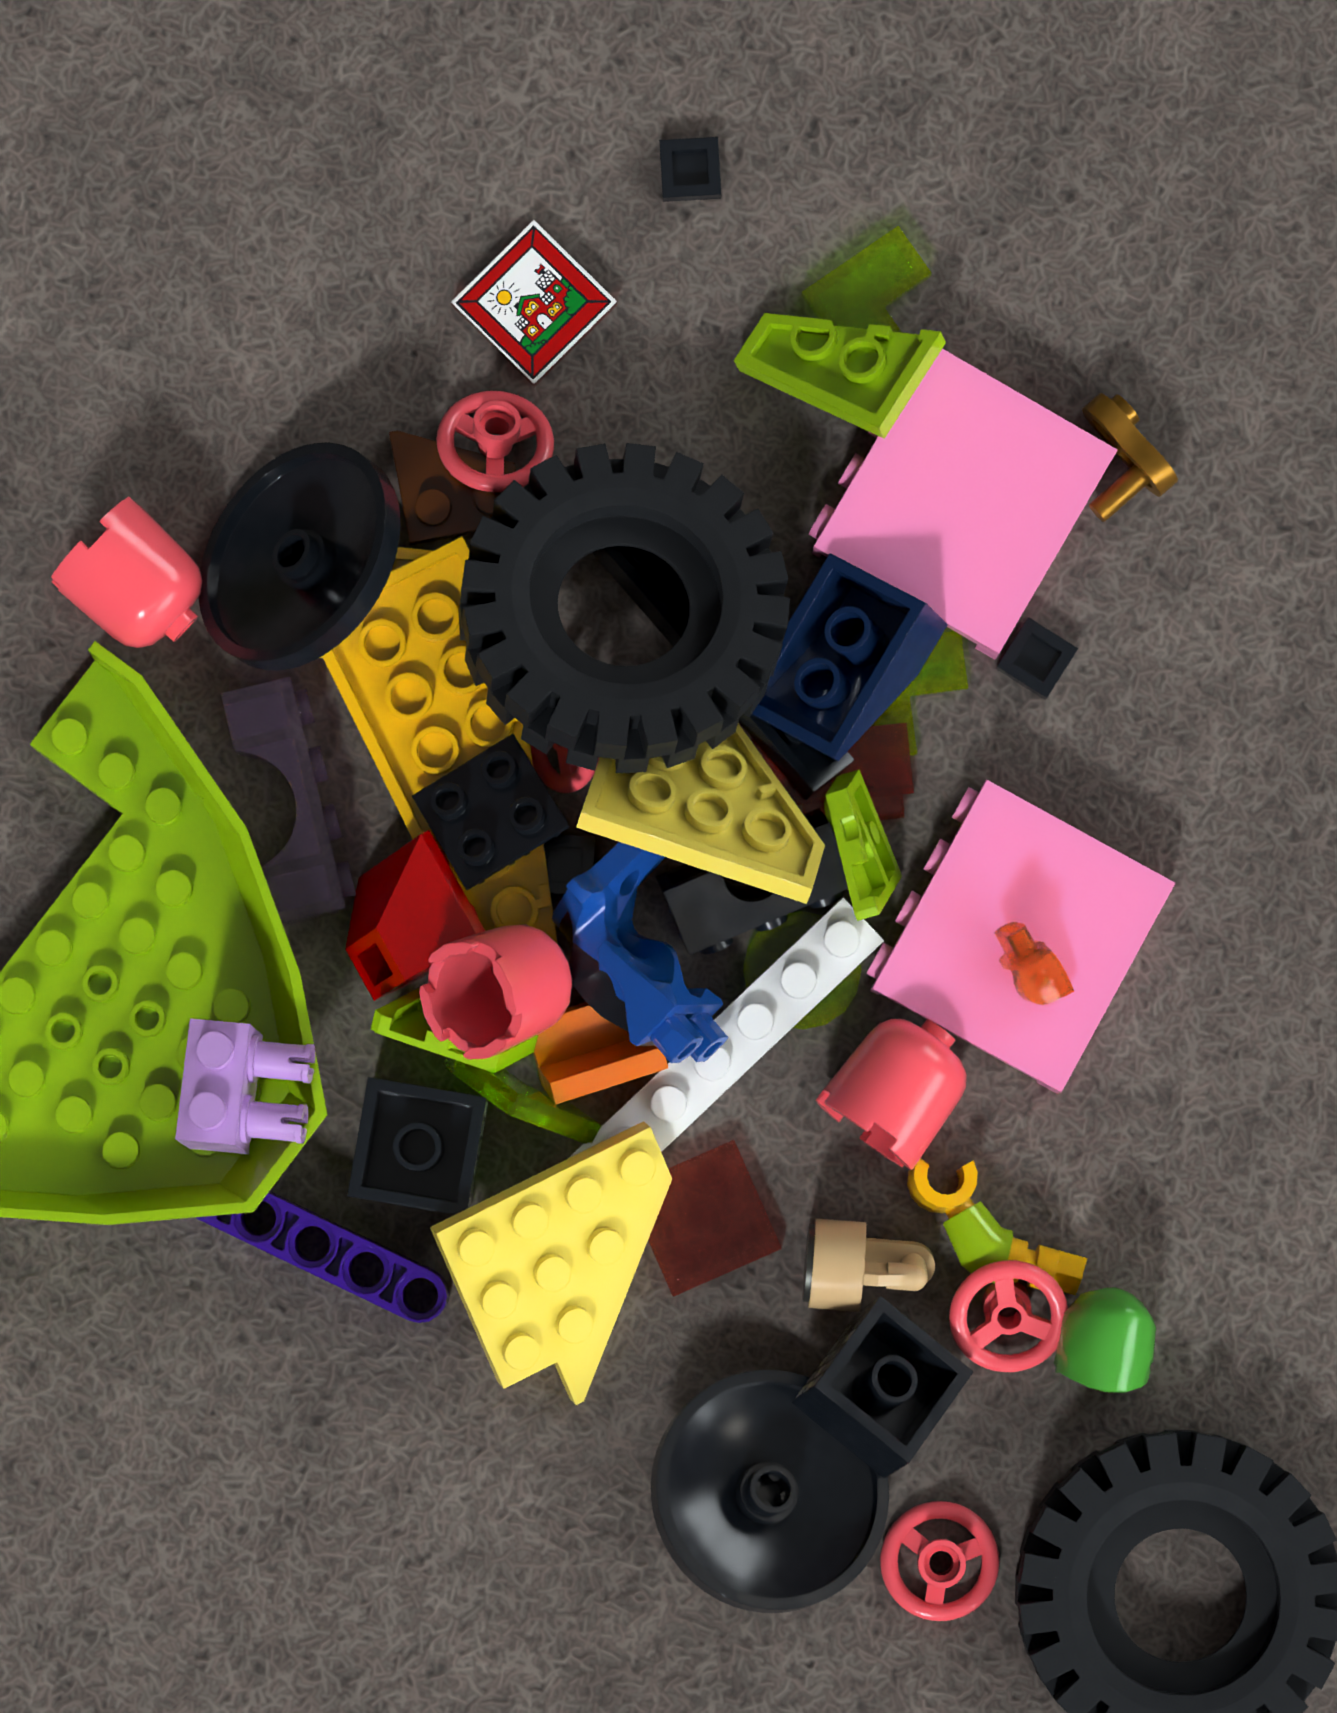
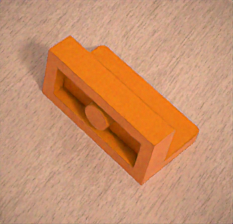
[533,1002,668,1105]

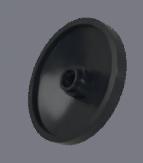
[199,442,400,671]
[651,1370,889,1613]

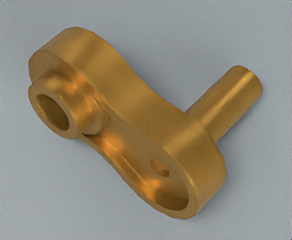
[1082,393,1178,522]

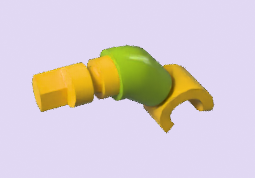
[907,1158,1087,1295]

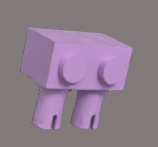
[175,1019,315,1154]

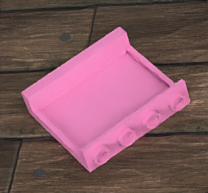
[809,349,1117,660]
[866,780,1175,1093]

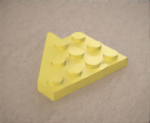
[576,723,825,904]
[430,1121,672,1405]

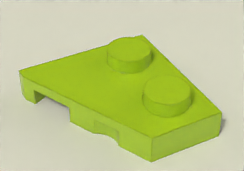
[824,769,902,921]

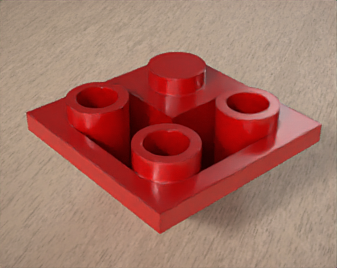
[345,830,485,1001]

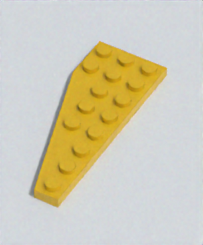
[322,537,558,944]

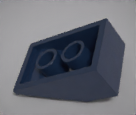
[752,553,948,761]

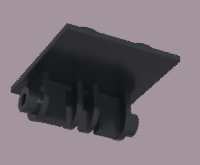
[412,734,569,890]

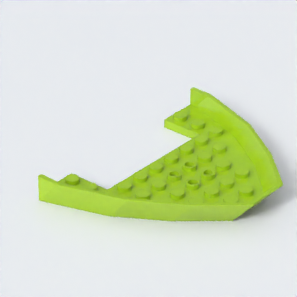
[0,641,328,1225]

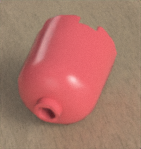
[51,496,202,648]
[419,924,573,1060]
[815,1019,967,1170]

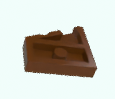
[389,430,516,545]

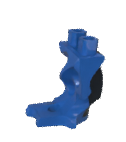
[552,842,729,1063]

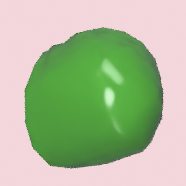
[1054,1287,1156,1394]

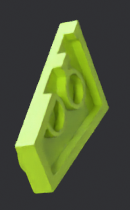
[733,313,946,439]

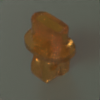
[994,922,1074,1005]

